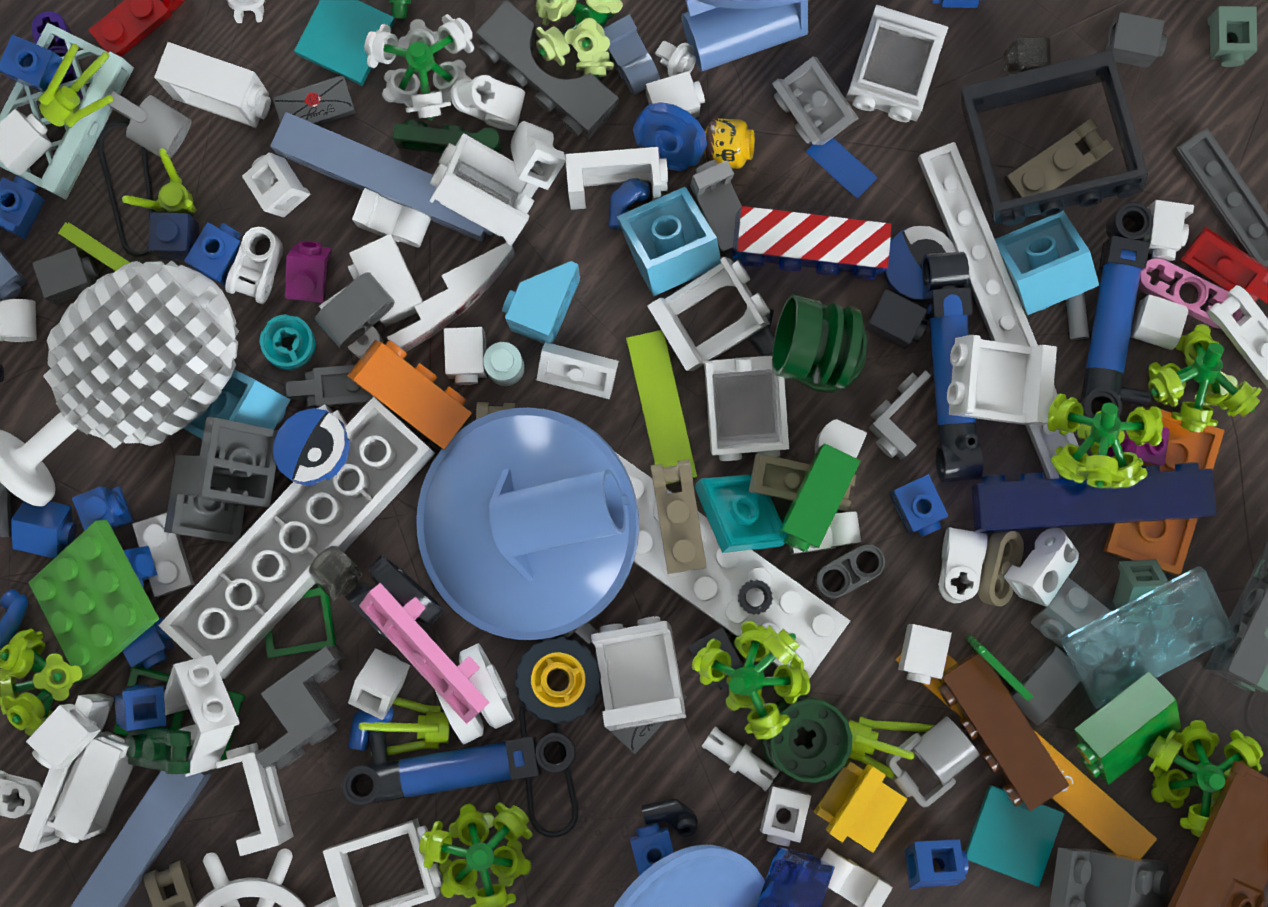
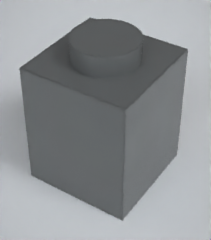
[1106,12,1167,68]
[32,247,99,305]

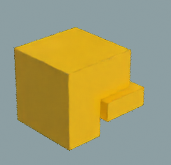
[814,760,907,853]

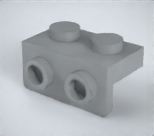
[772,56,859,145]
[1031,577,1128,670]

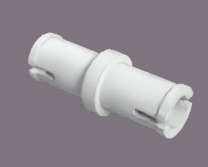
[702,726,779,791]

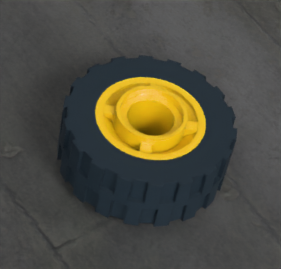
[515,637,601,724]

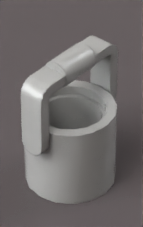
[107,91,192,158]
[886,716,979,807]

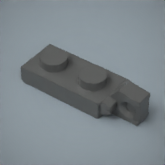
[285,365,381,408]

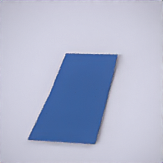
[806,138,878,199]

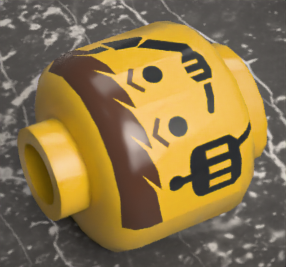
[704,118,755,169]

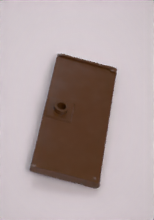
[1168,760,1268,907]

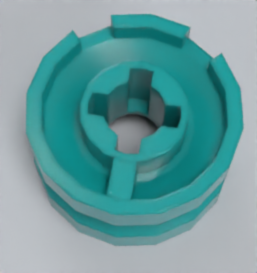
[259,314,316,371]

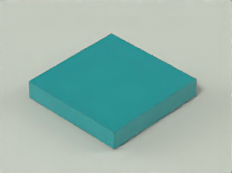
[294,0,396,86]
[694,474,786,553]
[965,785,1064,887]

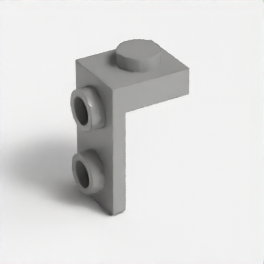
[690,160,742,252]
[868,370,931,460]

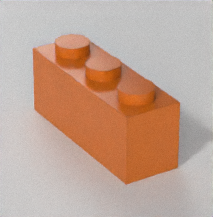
[347,340,472,449]

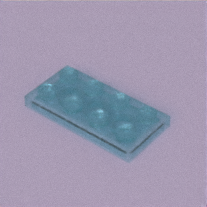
[1060,566,1236,709]

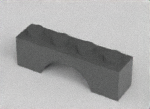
[476,0,619,140]

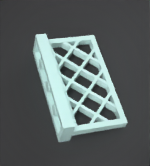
[0,23,134,200]

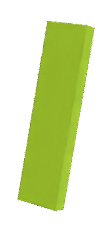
[626,330,697,485]

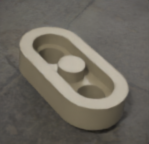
[978,529,1024,606]

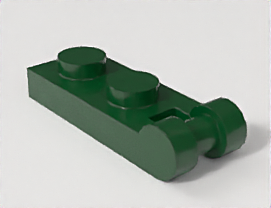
[393,120,502,154]
[125,727,191,774]

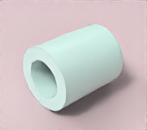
[483,342,524,386]

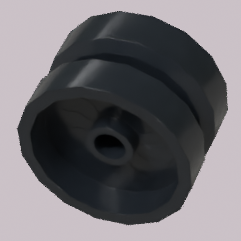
[345,555,445,639]

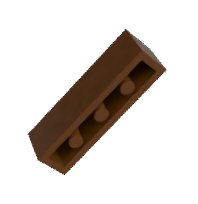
[937,651,1070,811]

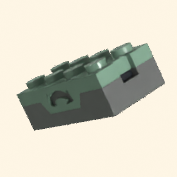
[1204,541,1268,693]

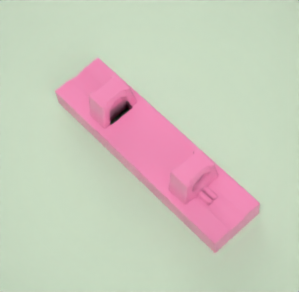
[359,583,490,724]

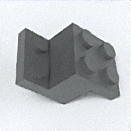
[164,417,278,543]
[256,646,347,770]
[1050,848,1170,907]

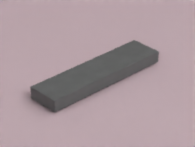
[1173,128,1268,268]

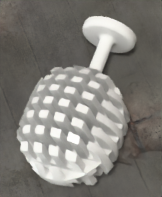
[0,260,239,506]

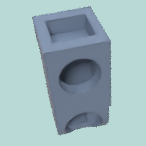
[603,14,660,95]

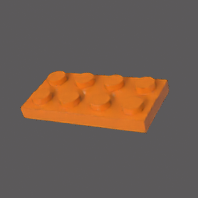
[1103,406,1225,576]

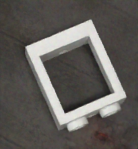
[154,42,271,128]
[323,818,443,907]

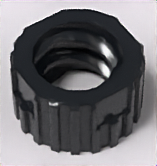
[737,579,773,615]

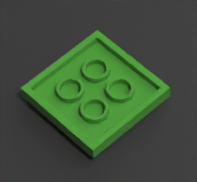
[28,519,159,681]

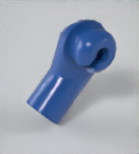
[608,178,650,230]
[0,589,29,648]
[348,706,393,750]

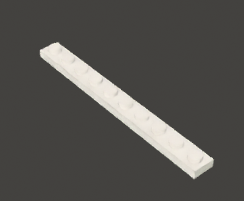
[918,142,1097,507]

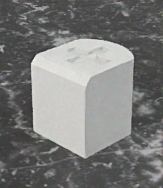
[1130,294,1189,350]
[815,419,867,458]

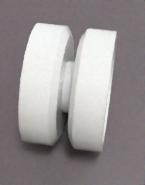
[435,643,515,744]

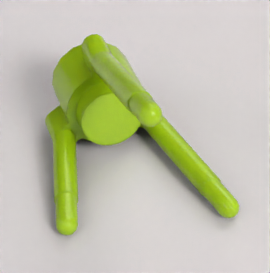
[38,44,113,128]
[122,148,197,214]
[358,697,450,756]
[849,716,934,780]

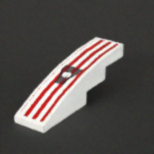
[387,242,515,352]

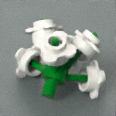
[364,14,474,120]

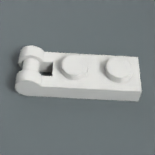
[1207,285,1268,389]

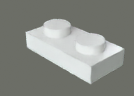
[536,342,619,399]
[132,513,195,597]

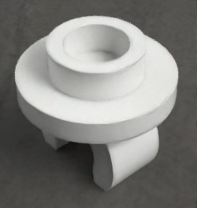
[227,0,265,23]
[655,41,696,77]

